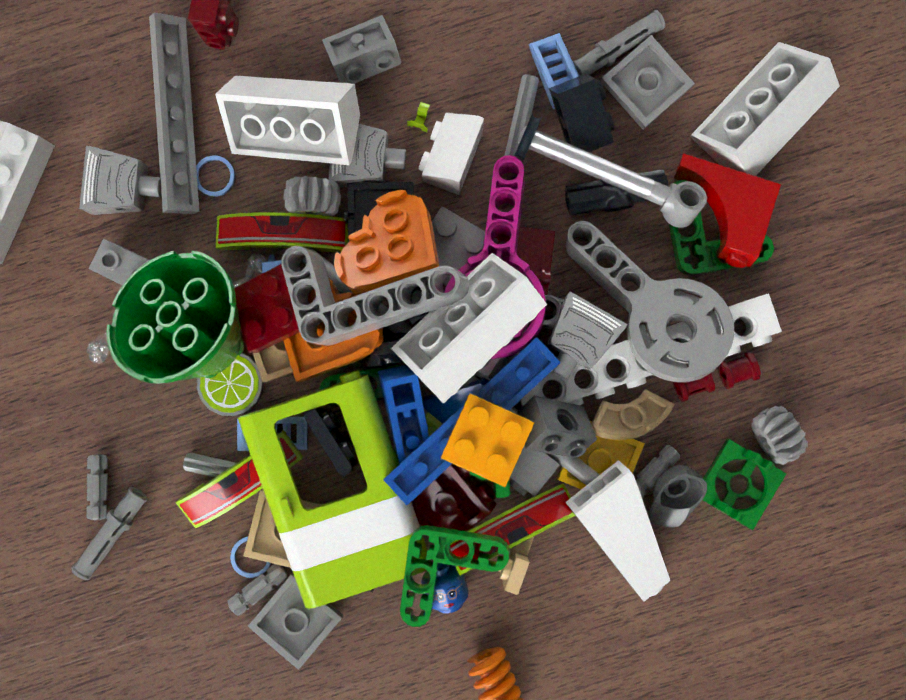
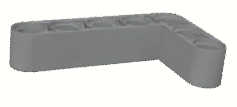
[281,246,469,346]

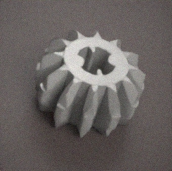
[283,176,341,216]
[751,406,808,465]

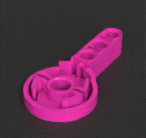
[444,155,546,359]

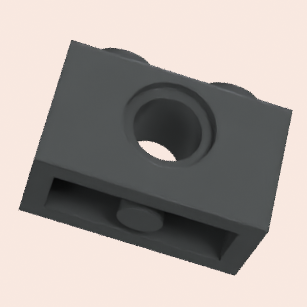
[516,395,597,458]

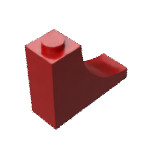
[674,153,781,268]

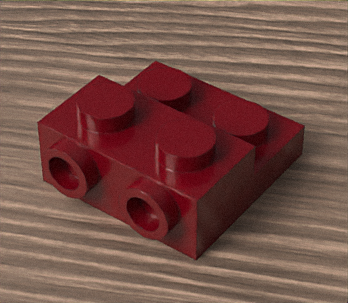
[188,0,239,50]
[411,463,497,531]

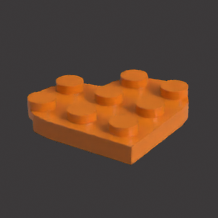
[334,190,439,295]
[283,278,383,382]

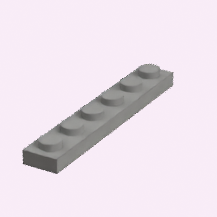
[149,12,199,214]

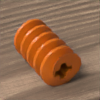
[467,647,524,700]

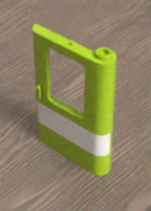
[238,370,432,609]

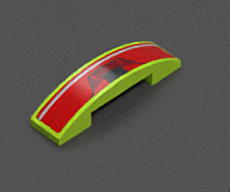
[216,212,348,252]
[175,430,303,528]
[450,483,576,576]

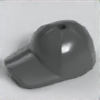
[648,465,707,528]

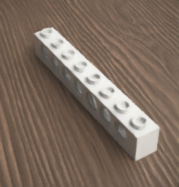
[519,293,782,408]

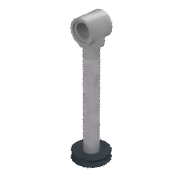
[514,113,707,228]

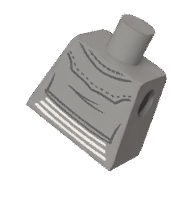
[328,124,406,187]
[79,146,162,215]
[547,291,628,380]

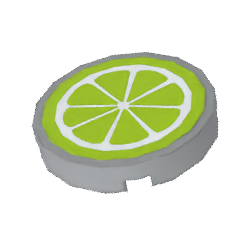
[197,353,264,416]

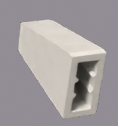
[566,460,670,601]

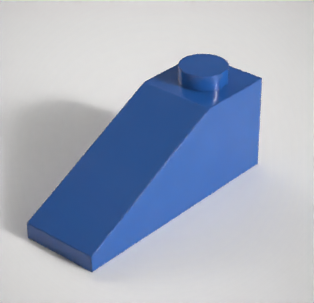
[378,365,429,464]

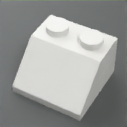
[419,113,484,195]

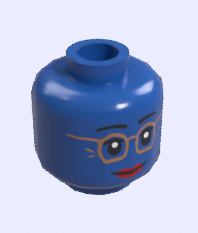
[421,563,469,614]

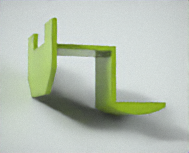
[407,102,430,132]

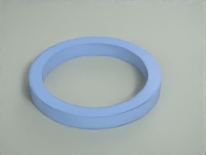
[196,155,235,197]
[230,536,271,578]

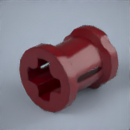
[717,351,761,389]
[672,373,715,402]

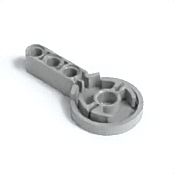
[566,221,734,382]

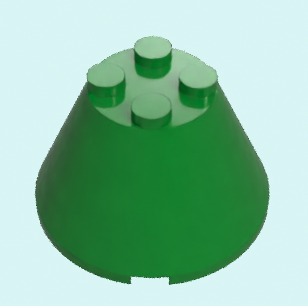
[106,250,244,384]

